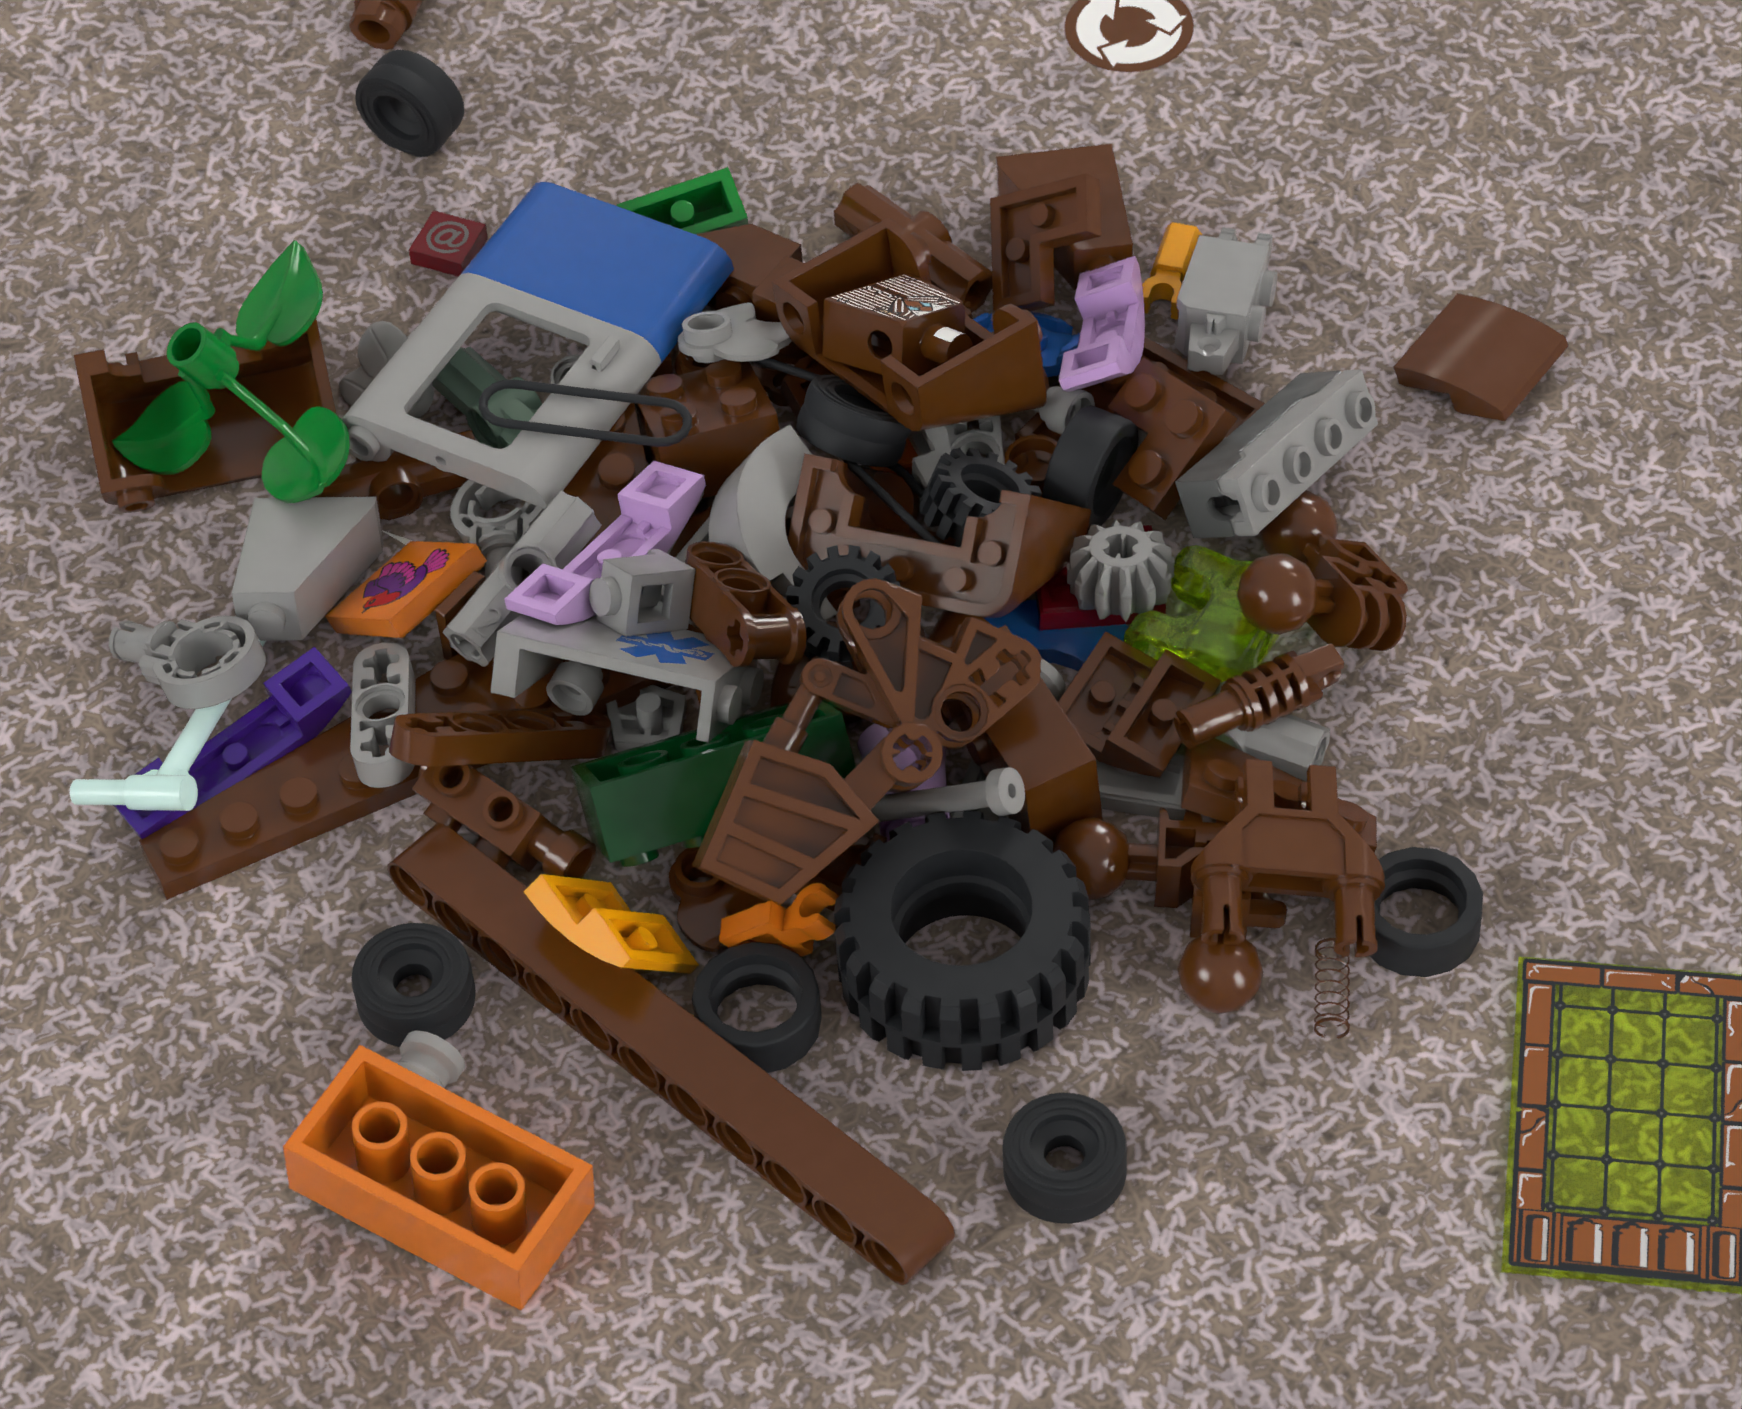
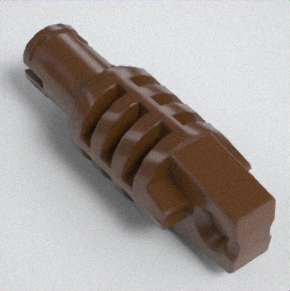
[1174,643,1344,749]

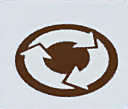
[1064,0,1194,72]

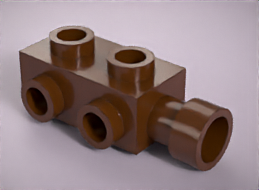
[412,765,596,879]

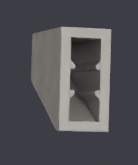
[232,497,384,641]

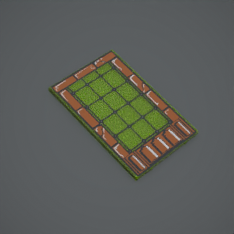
[1501,957,1742,1294]

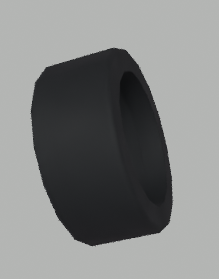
[1042,405,1139,530]
[1370,847,1483,977]
[692,942,822,1073]

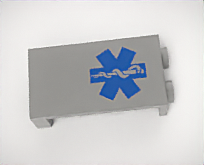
[491,614,764,743]

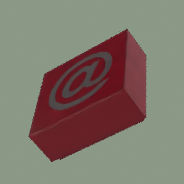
[409,210,488,277]

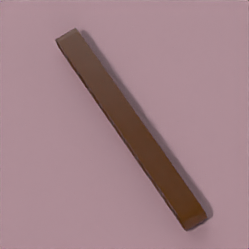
[387,823,955,1285]

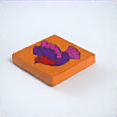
[325,541,487,638]

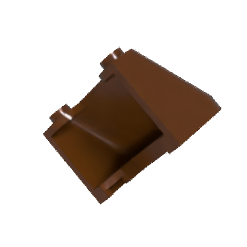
[74,319,336,513]
[788,453,1091,618]

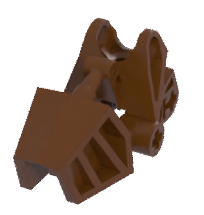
[692,578,1042,905]

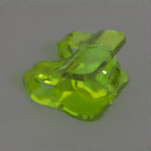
[1123,545,1279,683]

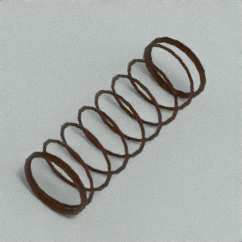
[1314,938,1350,1039]

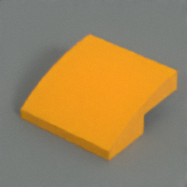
[523,874,699,974]

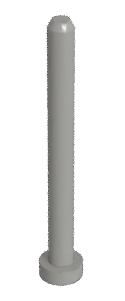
[871,767,1025,822]

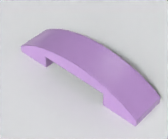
[1059,256,1145,392]
[504,461,706,625]

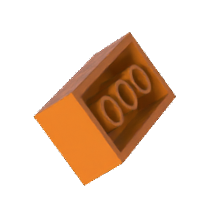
[283,1045,595,1311]

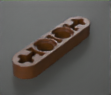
[389,707,611,767]

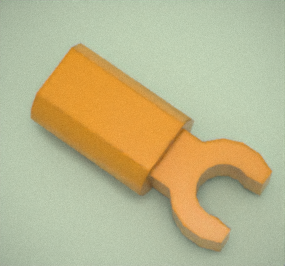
[1142,222,1202,320]

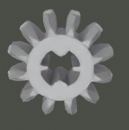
[1067,519,1175,622]

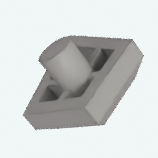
[606,685,687,751]

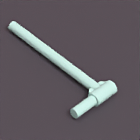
[70,640,266,811]

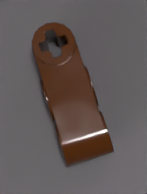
[685,541,806,667]

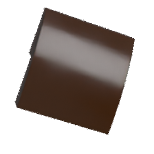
[1393,293,1568,421]
[1058,631,1222,778]

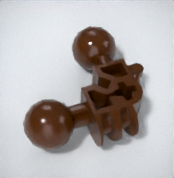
[1236,490,1408,651]
[1053,807,1287,1014]

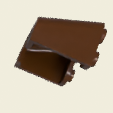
[772,217,1049,432]

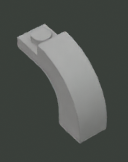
[708,424,837,621]

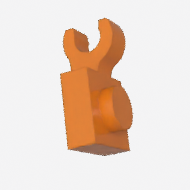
[719,883,839,957]

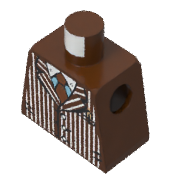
[823,273,973,375]

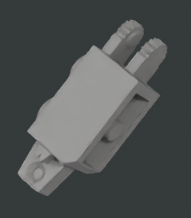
[1174,227,1277,375]

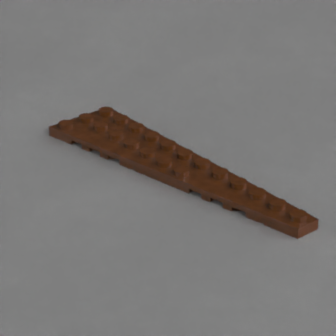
[139,506,860,900]

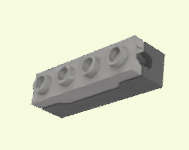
[1175,369,1378,538]

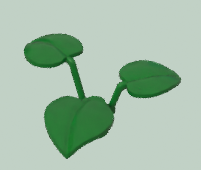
[112,240,350,503]

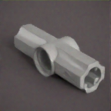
[442,491,602,667]

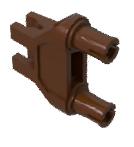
[1191,759,1385,957]

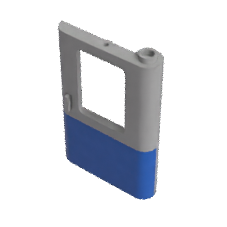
[342,181,734,509]

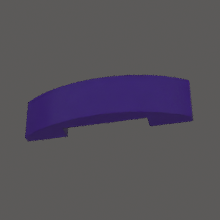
[113,647,352,839]

